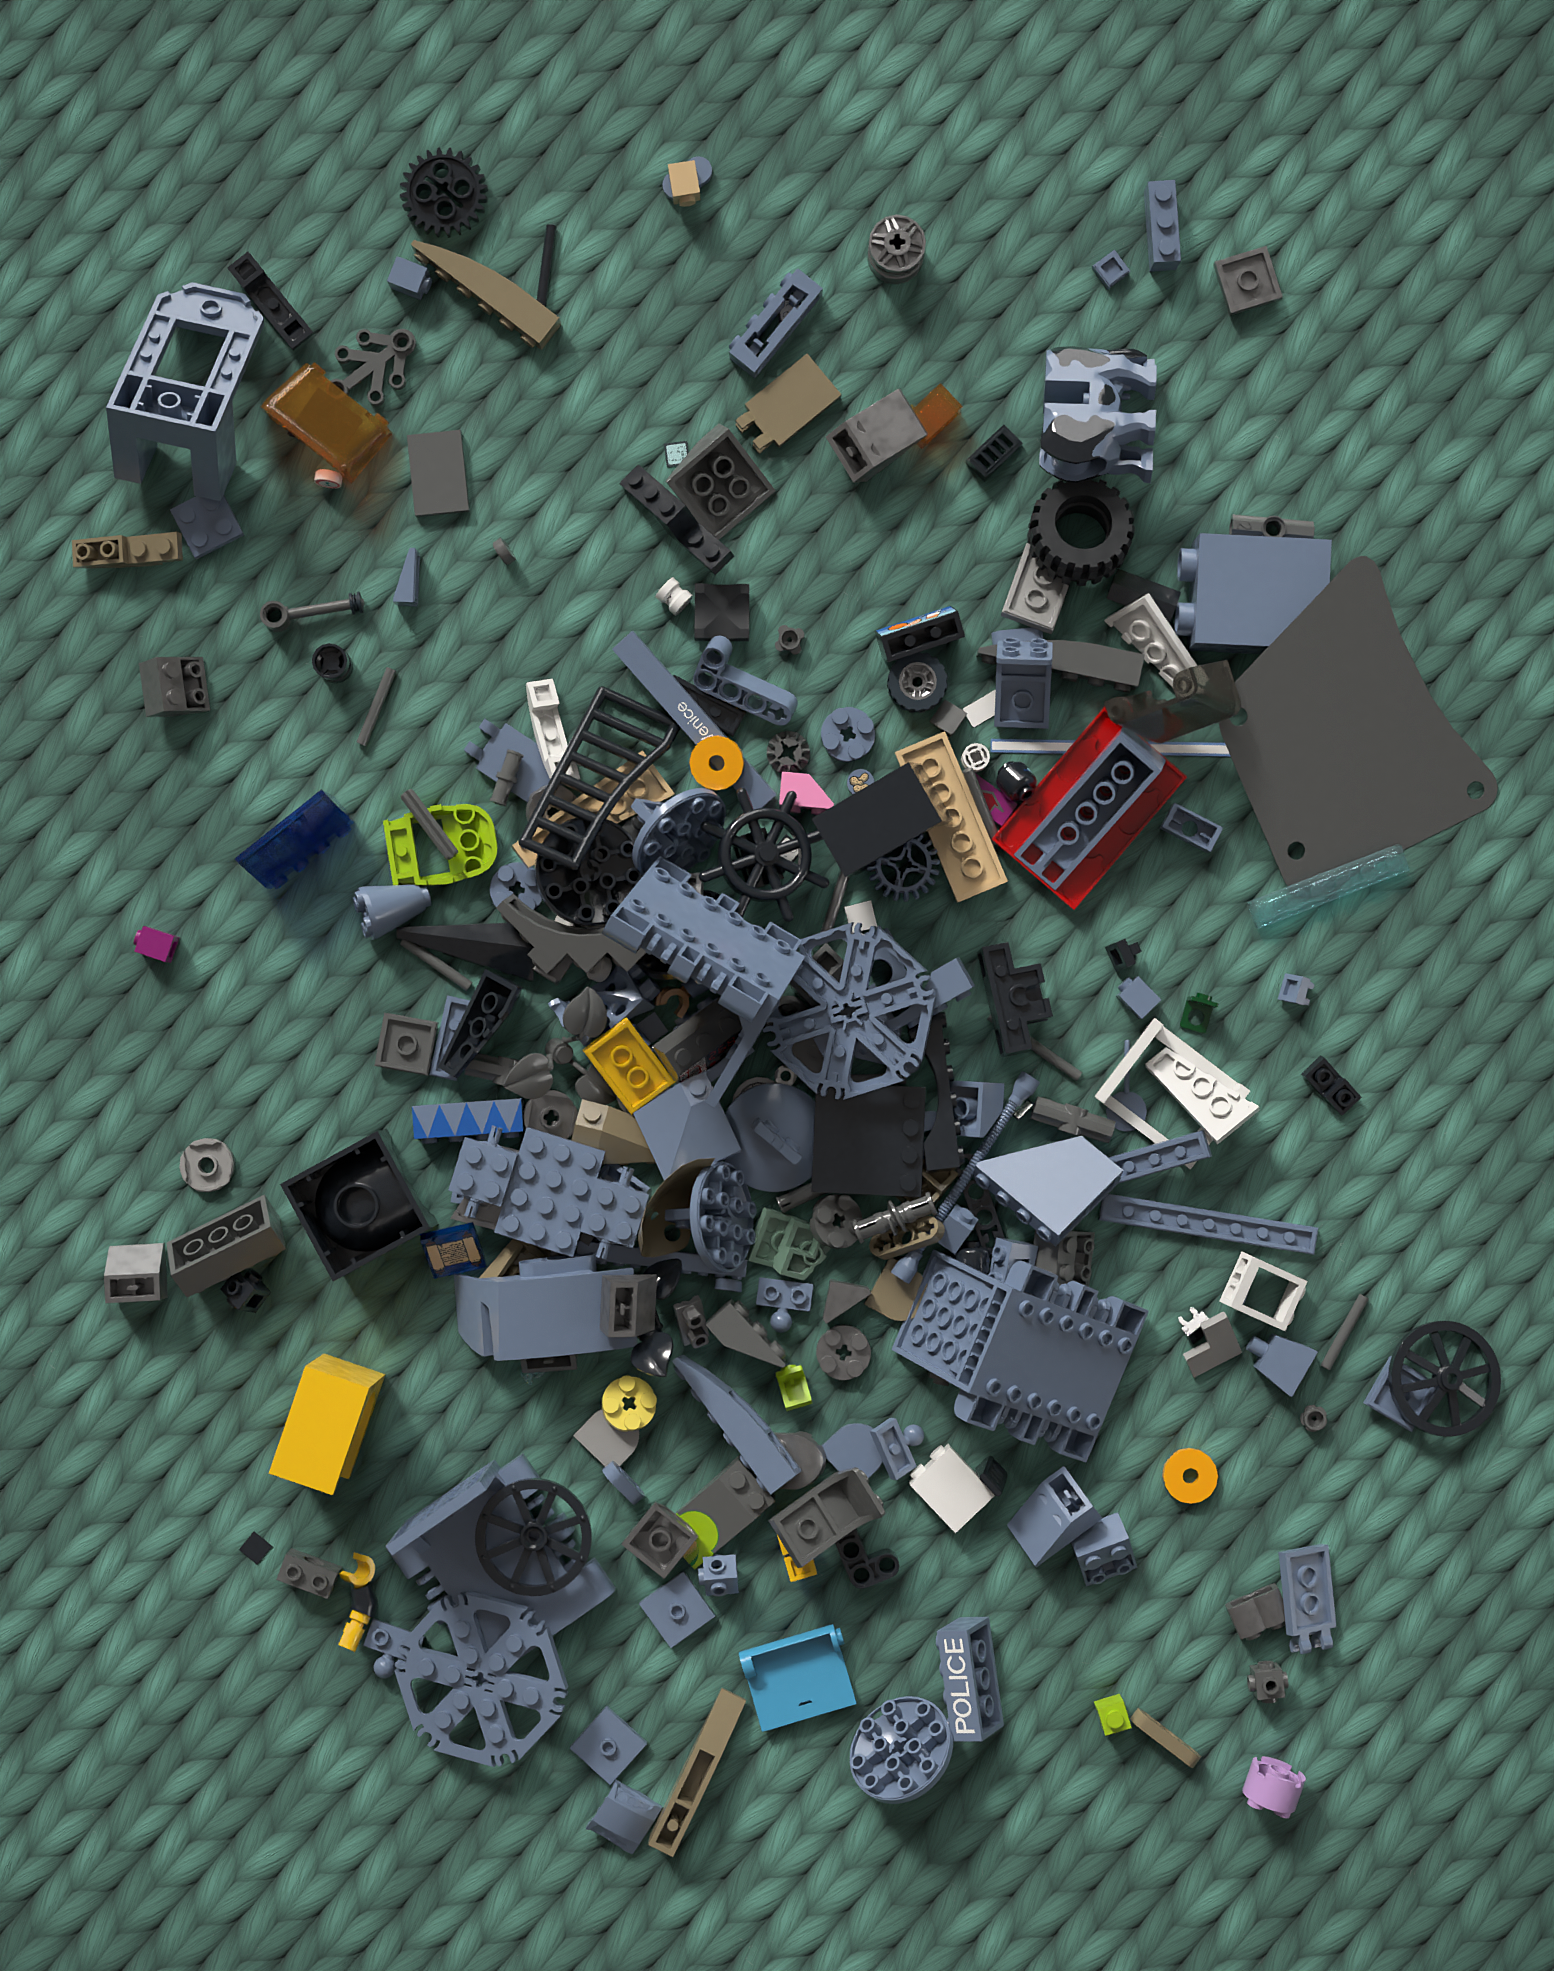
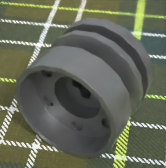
[867,215,926,284]

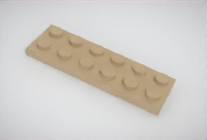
[895,731,1008,903]

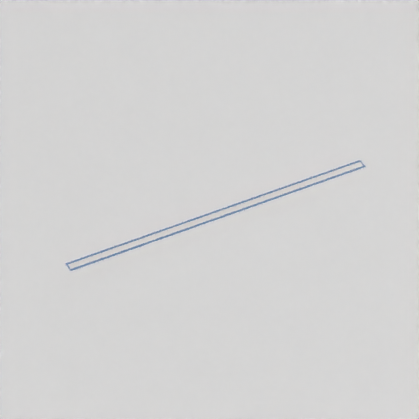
[990,739,1230,756]

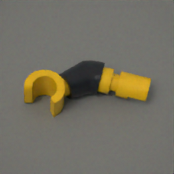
[338,1552,378,1652]

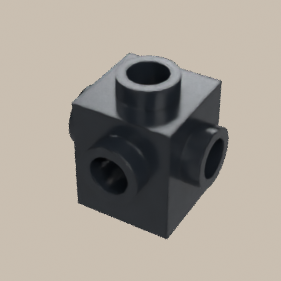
[220,1269,271,1313]

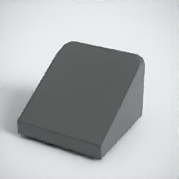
[929,700,968,737]

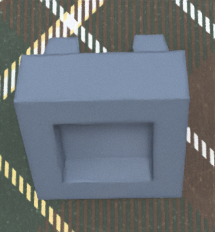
[1278,973,1314,1005]

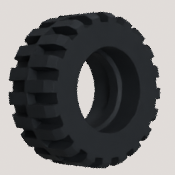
[1027,479,1135,586]

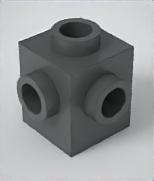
[1247,1661,1288,1703]

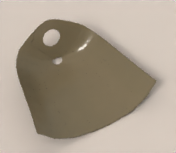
[638,1158,715,1257]

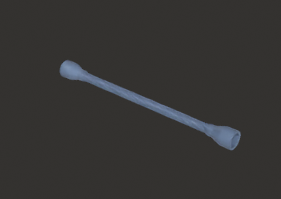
[891,1071,1040,1284]

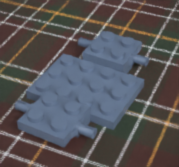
[448,1125,650,1260]

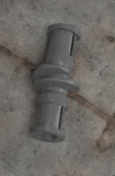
[852,1192,938,1243]

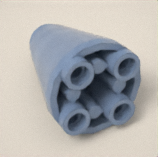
[352,885,431,940]

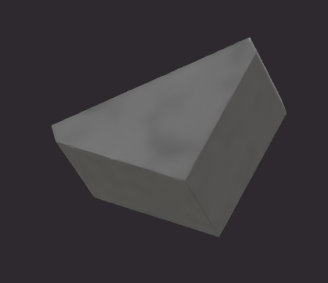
[823,1279,872,1324]

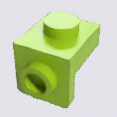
[775,1365,813,1411]

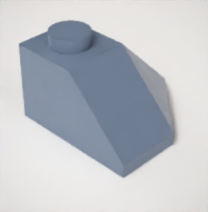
[949,1080,1004,1137]

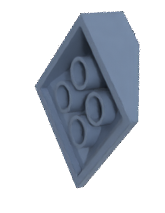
[633,1071,742,1181]

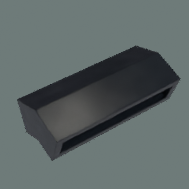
[1106,569,1181,622]

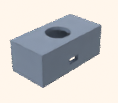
[1159,803,1223,853]

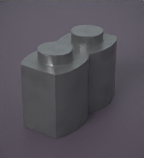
[1225,1583,1286,1640]

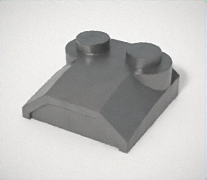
[621,1501,699,1579]

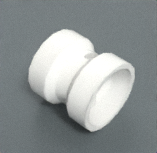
[655,577,693,616]
[961,743,990,773]

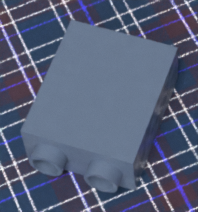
[1175,533,1332,654]

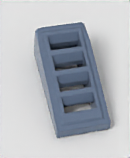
[393,548,420,607]

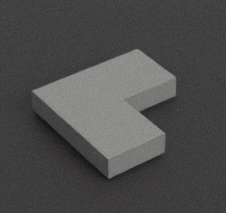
[1183,1311,1242,1377]

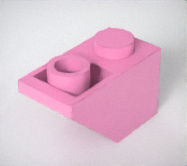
[779,772,834,815]

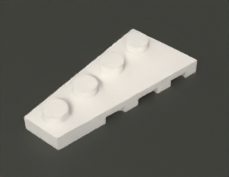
[1104,593,1209,698]
[1145,1047,1260,1145]

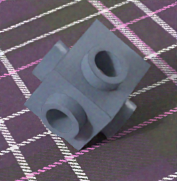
[698,1554,739,1596]

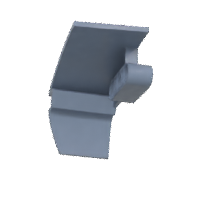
[454,1252,637,1361]

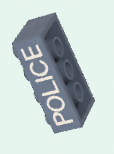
[936,1617,1004,1741]

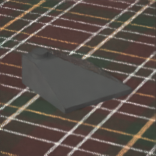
[665,424,776,540]

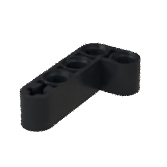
[835,1528,899,1589]

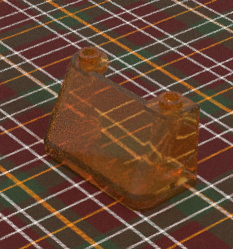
[260,362,392,484]

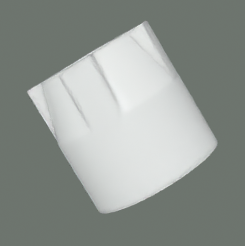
[775,1065,797,1086]

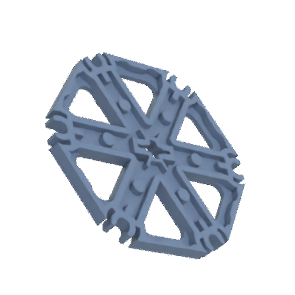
[763,922,936,1100]
[394,1590,568,1767]

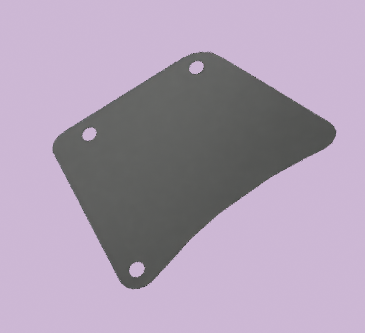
[1218,556,1498,897]

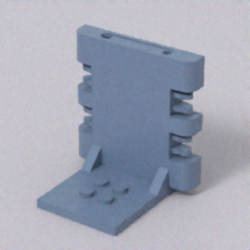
[602,856,805,1108]
[892,1249,1149,1462]
[386,1453,616,1685]

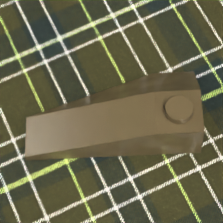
[572,1099,656,1166]

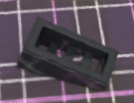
[966,425,1023,482]
[975,1456,1008,1497]

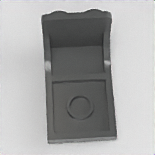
[768,1467,886,1568]

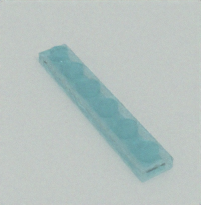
[1247,844,1410,929]

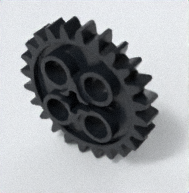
[400,147,488,238]

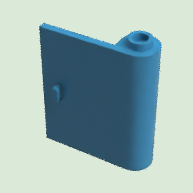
[739,1624,857,1732]

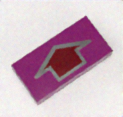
[975,773,1018,826]

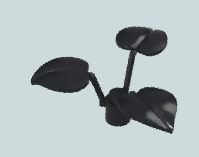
[631,1258,682,1377]

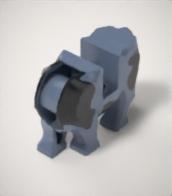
[1039,346,1157,484]

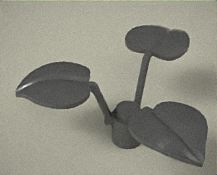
[503,987,617,1105]

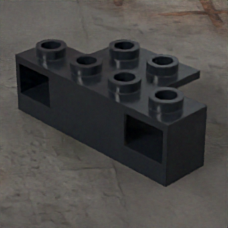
[977,942,1053,1058]

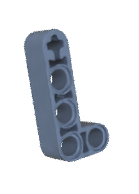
[693,636,798,725]

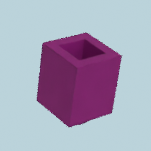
[133,926,180,963]

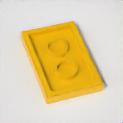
[583,1017,675,1115]

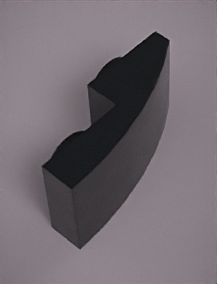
[1301,1055,1362,1116]

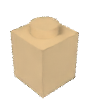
[668,160,700,207]

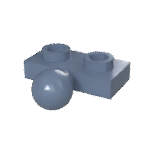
[756,1277,813,1333]
[870,1418,924,1480]
[363,1618,425,1679]

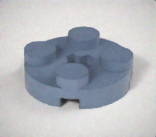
[821,707,875,762]
[490,862,543,910]

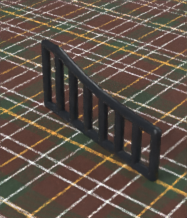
[518,686,681,870]

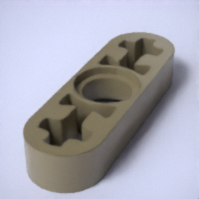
[869,1216,945,1260]
[1130,1708,1201,1768]

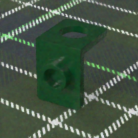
[1180,993,1219,1033]

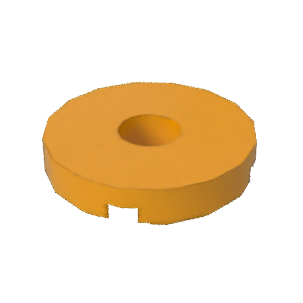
[689,735,744,790]
[1162,1448,1218,1504]

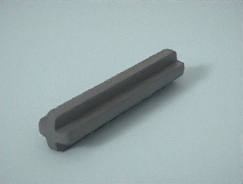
[401,789,458,860]

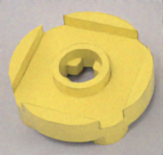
[602,1375,657,1432]

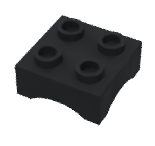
[694,583,750,641]

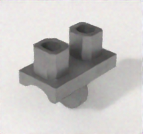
[673,1295,709,1348]

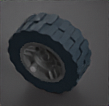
[887,652,948,713]

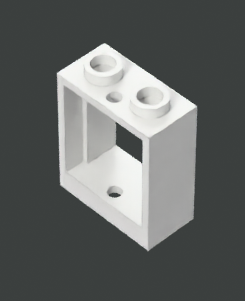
[1220,1252,1308,1331]

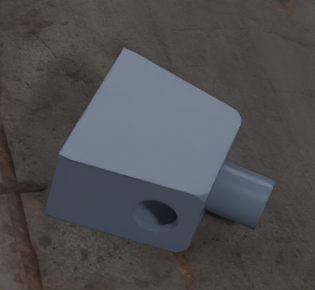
[1246,1333,1318,1397]

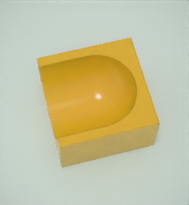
[269,1354,385,1495]

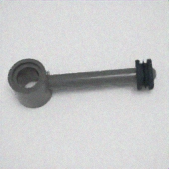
[260,591,365,632]

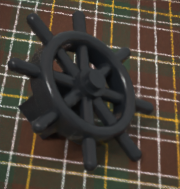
[699,788,829,922]

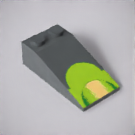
[675,1456,775,1570]

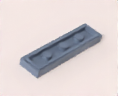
[1108,1130,1212,1184]

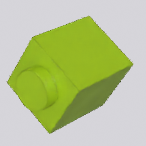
[1094,1694,1132,1736]

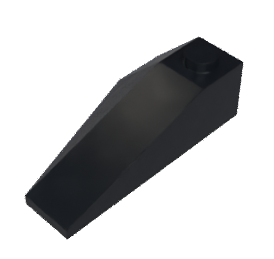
[438,969,524,1078]

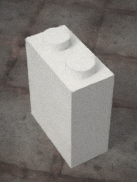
[909,1444,995,1533]

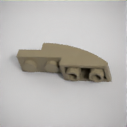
[72,532,183,568]

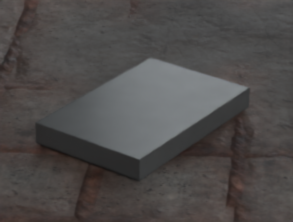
[407,430,470,517]

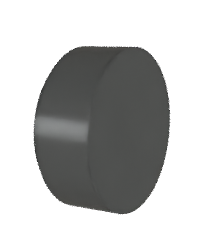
[493,537,516,565]

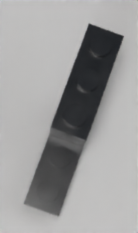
[619,464,735,575]

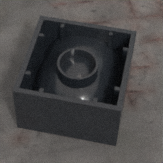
[812,762,953,877]
[280,1129,438,1281]

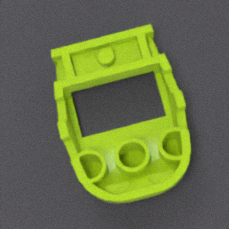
[383,804,497,885]

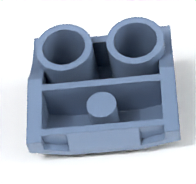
[586,1780,662,1854]

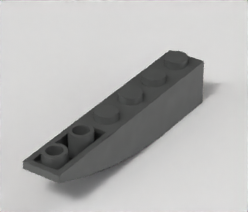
[976,640,1145,693]

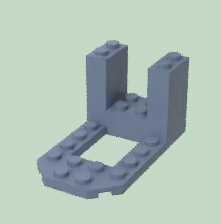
[106,282,264,501]

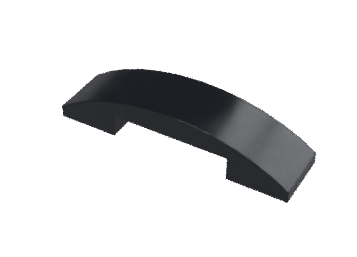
[227,251,314,350]

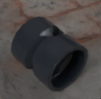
[312,643,353,684]

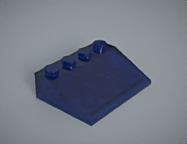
[235,789,355,889]

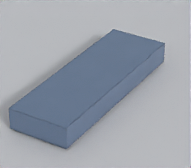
[429,995,470,1081]

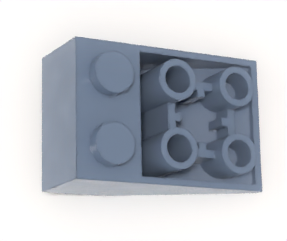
[1007,1466,1103,1567]

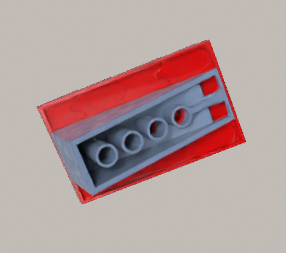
[992,706,1187,910]

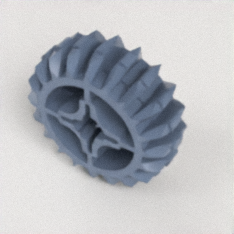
[867,834,940,902]

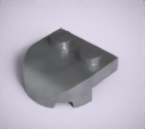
[774,1431,826,1489]

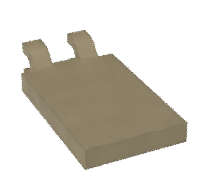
[735,354,842,454]

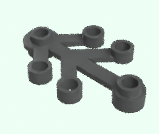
[326,329,416,406]

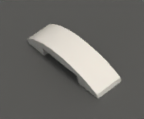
[526,679,580,780]

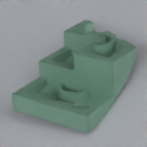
[746,1207,831,1281]

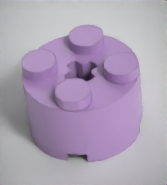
[1242,1756,1306,1818]

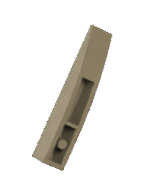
[411,240,561,350]
[648,1688,746,1857]

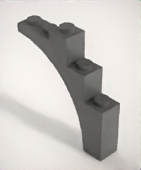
[496,894,647,974]

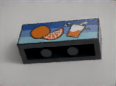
[875,606,965,662]

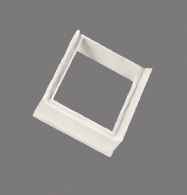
[1095,1018,1250,1169]

